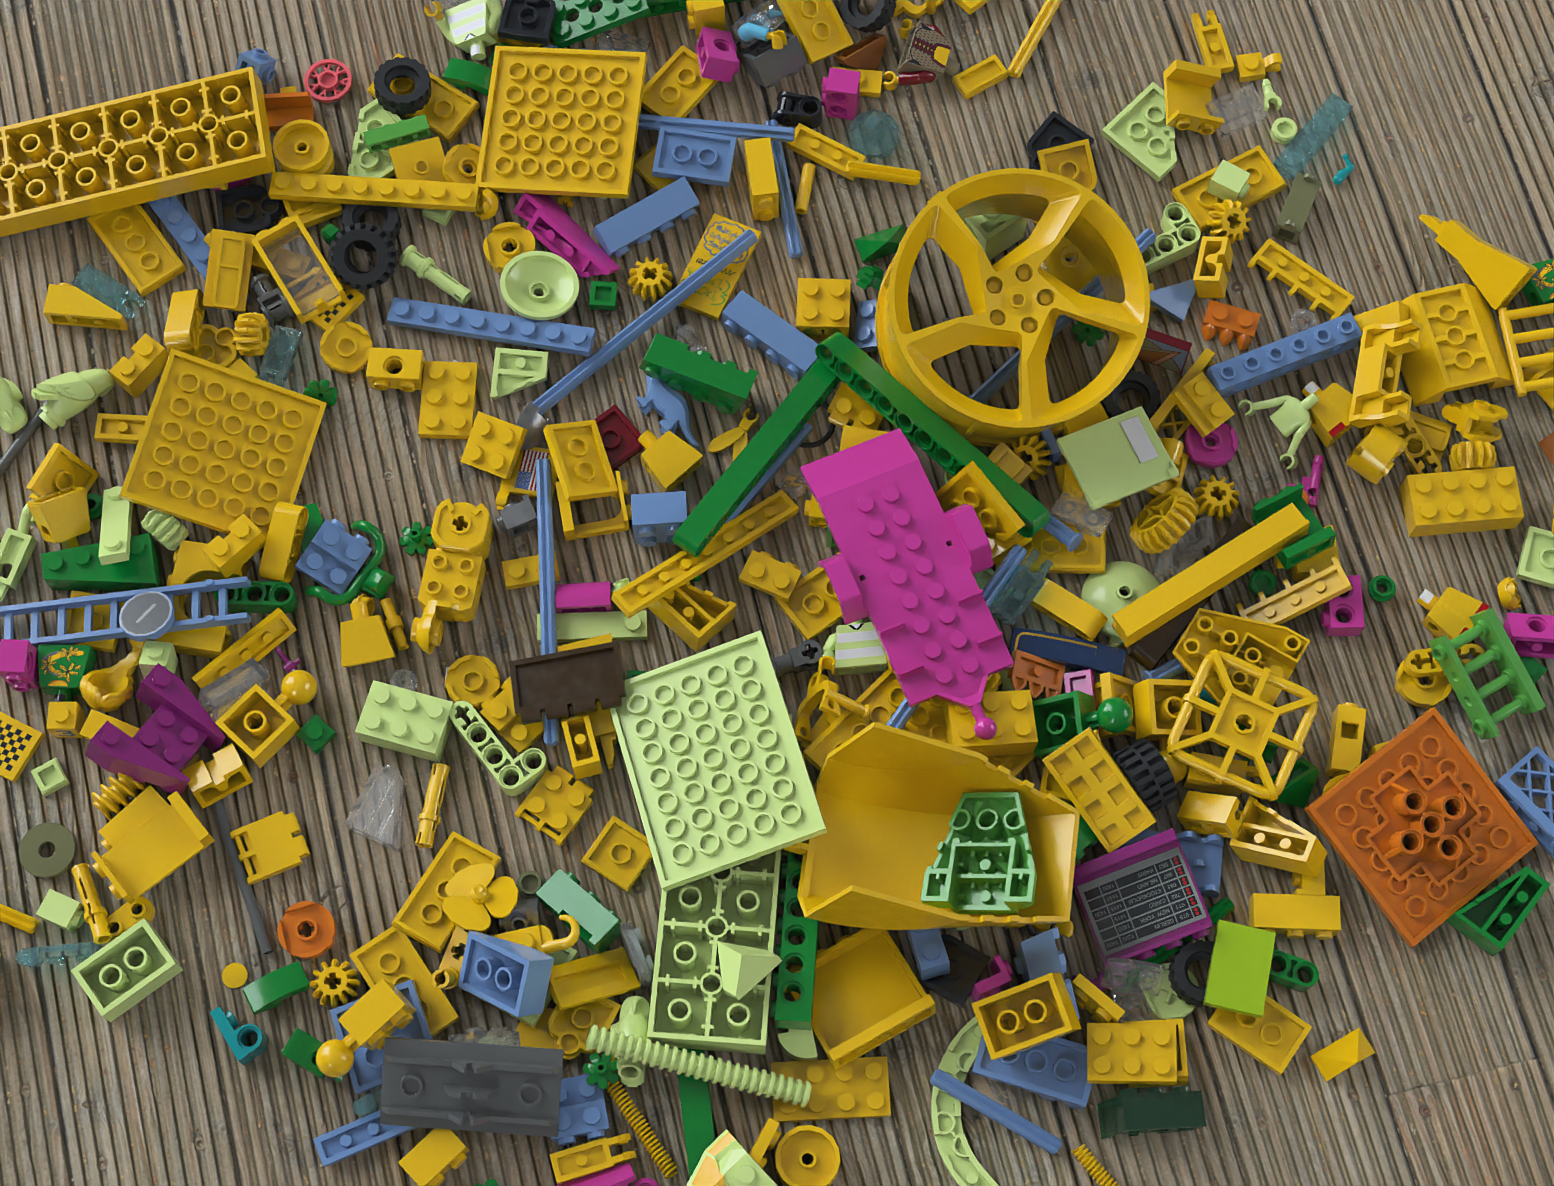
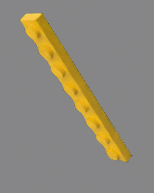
[269,171,479,212]
[611,489,799,619]

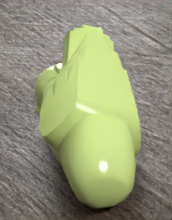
[31,368,115,431]
[0,376,28,434]
[610,996,650,1087]

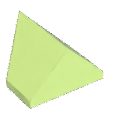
[717,941,782,1000]

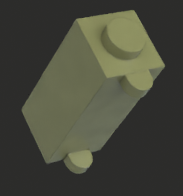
[1272,173,1322,245]

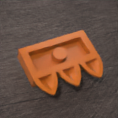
[1201,299,1261,352]
[1007,649,1066,698]

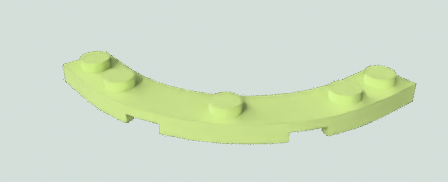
[931,1016,999,1186]

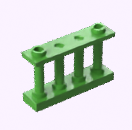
[1428,608,1546,740]

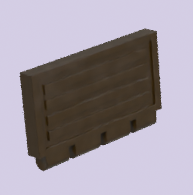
[509,641,627,725]

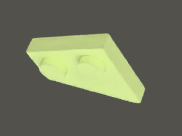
[490,347,549,400]

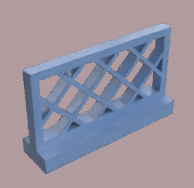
[1494,746,1554,858]

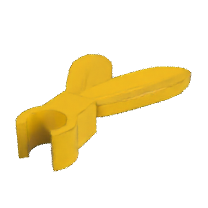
[708,408,760,461]

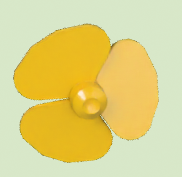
[442,863,518,932]

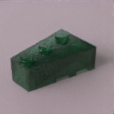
[1097,1086,1207,1139]

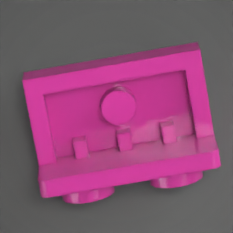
[971,954,1013,1002]

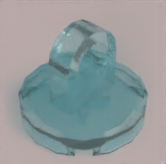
[848,110,899,159]

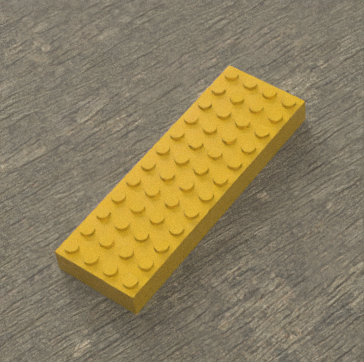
[0,66,275,237]

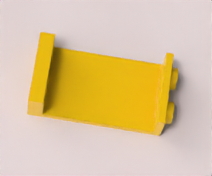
[91,791,215,904]

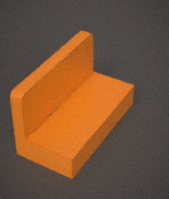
[264,91,314,132]

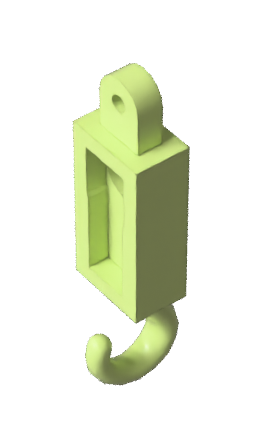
[0,499,37,602]

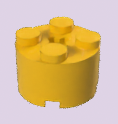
[1345,423,1408,485]

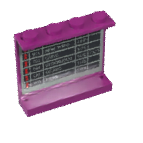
[1073,828,1214,971]

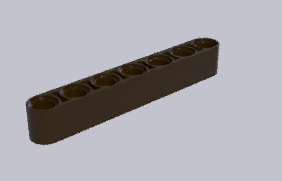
[1128,517,1254,671]

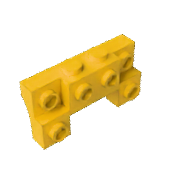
[1348,318,1423,428]

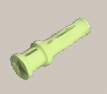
[399,245,473,305]

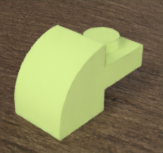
[778,1028,817,1061]

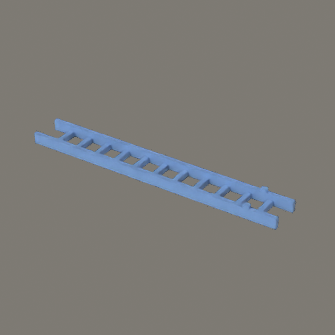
[0,576,251,648]

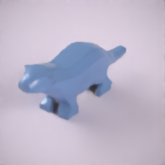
[636,374,699,448]

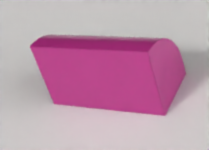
[555,581,612,613]

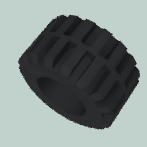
[328,222,399,290]
[1110,738,1177,813]

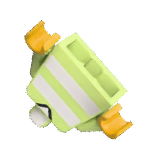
[424,0,503,61]
[818,619,892,676]

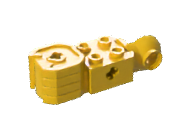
[410,498,494,655]

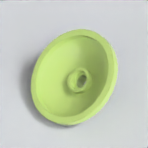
[500,251,579,320]
[1081,561,1159,639]

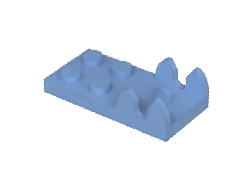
[1107,830,1224,898]
[971,1035,1092,1109]

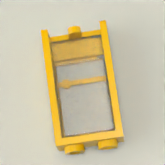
[251,214,347,325]

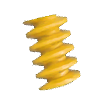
[91,773,147,820]

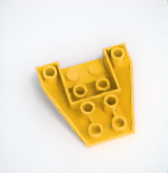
[1172,608,1311,729]

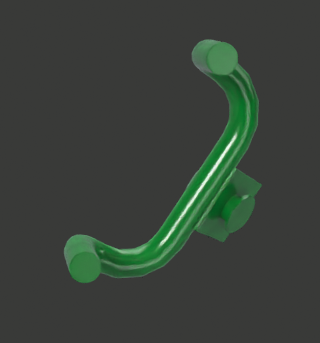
[305,520,396,606]

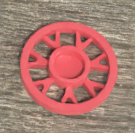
[304,59,352,103]

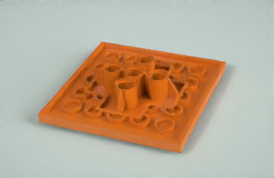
[1304,707,1539,947]

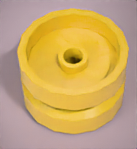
[273,119,336,175]
[775,1125,840,1186]

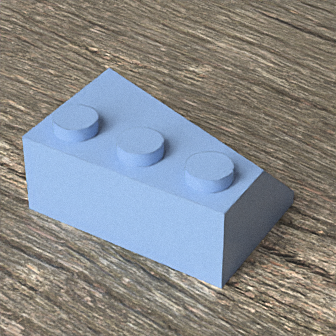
[1013,927,1080,1020]

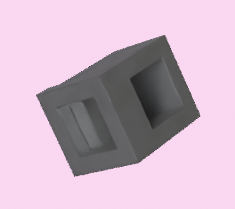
[496,494,538,539]
[498,898,541,932]

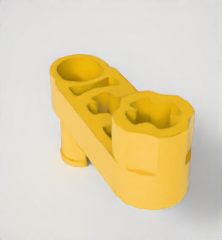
[431,925,490,990]

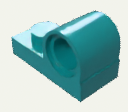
[209,1006,268,1065]

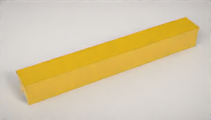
[1112,503,1310,648]

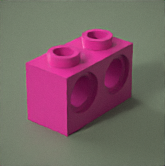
[821,68,860,120]
[1320,575,1365,636]
[0,639,40,692]

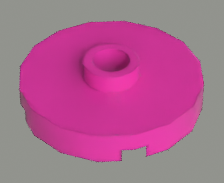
[1183,423,1238,469]

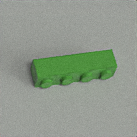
[363,115,432,154]

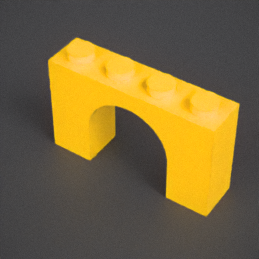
[154,540,251,659]

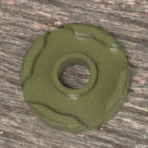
[18,822,78,880]

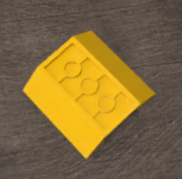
[1400,283,1514,407]

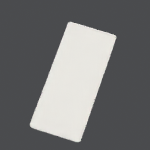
[1120,416,1158,463]

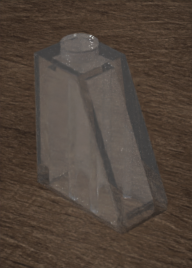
[198,658,271,722]
[344,764,405,853]

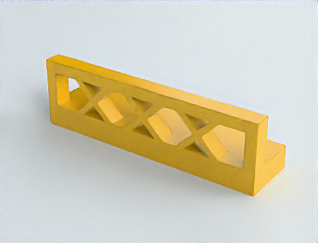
[1150,347,1216,440]

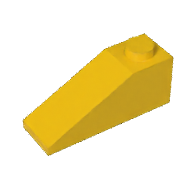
[43,283,128,330]

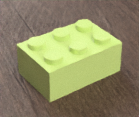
[355,680,453,763]
[71,918,183,1022]

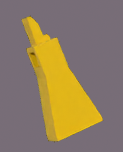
[1419,214,1538,310]
[557,633,618,769]

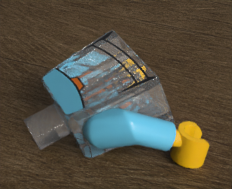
[731,0,787,49]

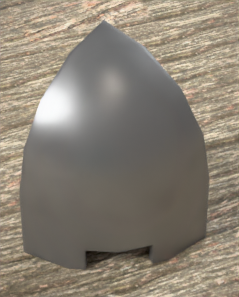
[515,402,553,450]

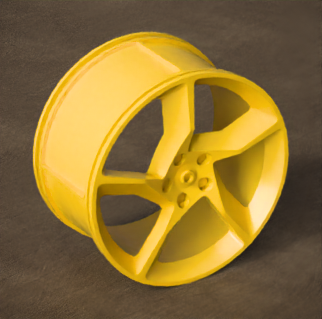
[875,168,1150,448]

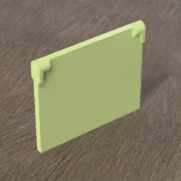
[1056,406,1179,511]

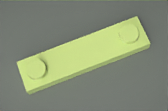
[99,486,133,565]
[537,610,648,643]

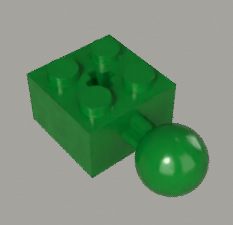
[1032,690,1133,759]

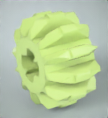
[141,509,189,551]

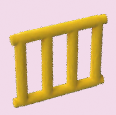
[1498,303,1554,397]

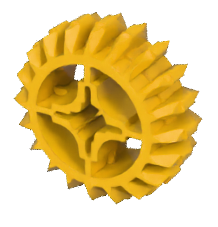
[1130,487,1199,555]

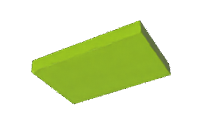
[1203,920,1276,1019]

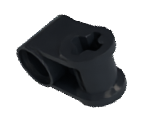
[772,91,822,129]

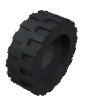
[839,0,897,33]
[374,57,431,115]
[341,204,402,252]
[1100,370,1161,420]
[1168,940,1213,1008]

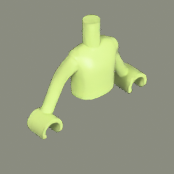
[1238,392,1320,470]

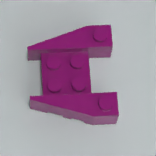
[85,663,225,796]

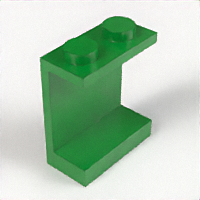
[1252,483,1336,570]

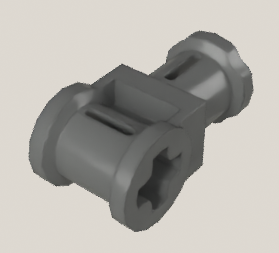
[249,274,295,328]
[770,640,822,680]

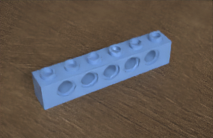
[1205,313,1362,398]

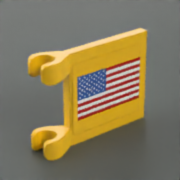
[495,447,558,511]

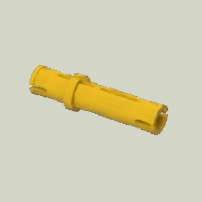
[415,763,450,849]
[71,863,113,944]

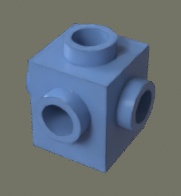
[235,48,277,85]

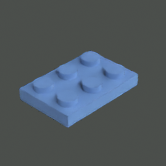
[652,126,737,187]

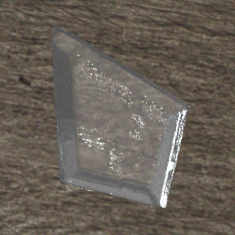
[1113,989,1156,1021]

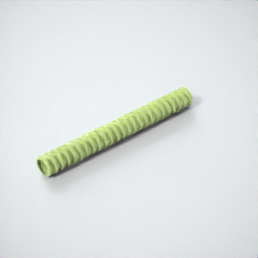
[586,1024,812,1108]

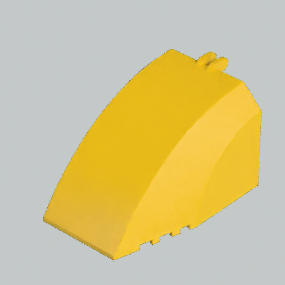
[783,721,1080,930]

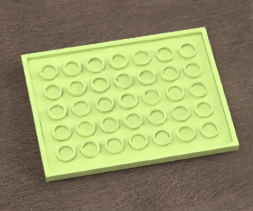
[610,630,828,892]

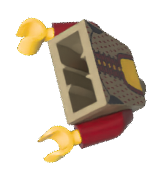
[883,19,960,91]

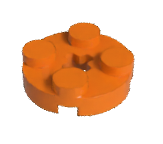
[277,901,337,960]

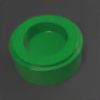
[1248,569,1277,598]

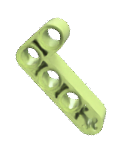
[1142,202,1201,275]
[449,701,548,796]

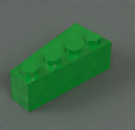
[639,333,758,415]

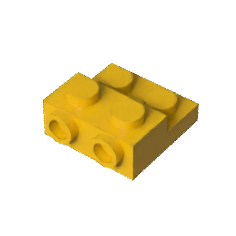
[480,677,560,755]

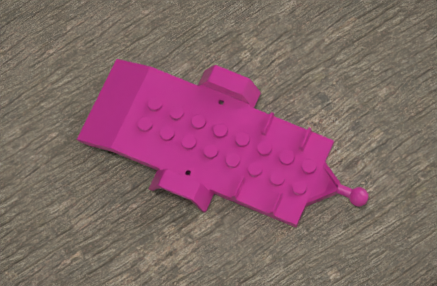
[800,428,1014,740]

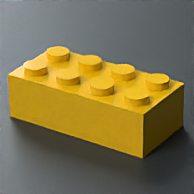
[1399,466,1524,537]

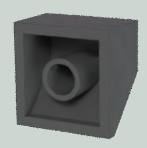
[736,29,808,88]

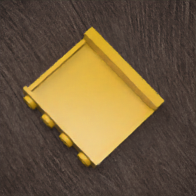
[787,928,936,1070]

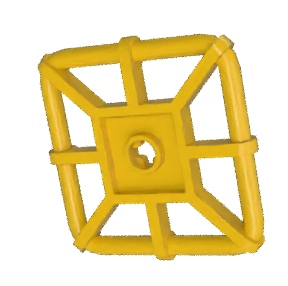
[1166,649,1320,802]

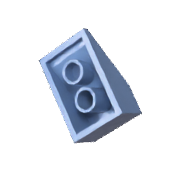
[458,931,554,1017]

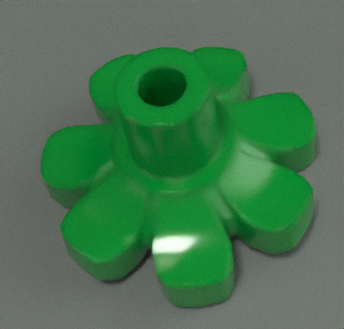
[1072,320,1105,347]
[303,379,338,410]
[399,522,434,556]
[583,1052,619,1090]

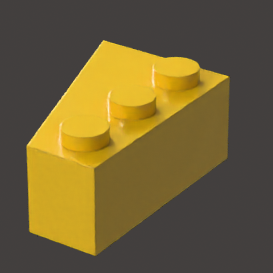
[1229,795,1328,878]

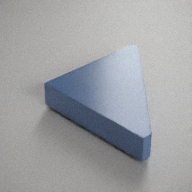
[1150,279,1196,323]

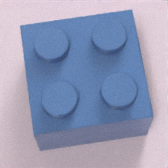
[631,491,688,547]

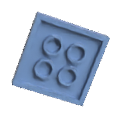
[329,980,433,1094]

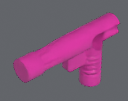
[1286,455,1325,508]

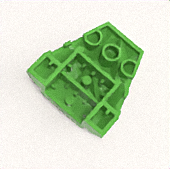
[920,792,1037,915]

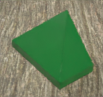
[854,224,906,263]
[1260,757,1319,808]

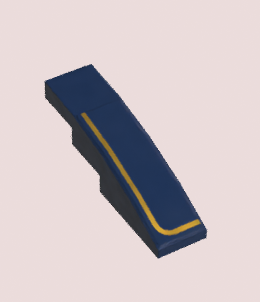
[1008,627,1126,676]

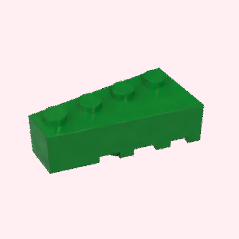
[41,533,163,592]

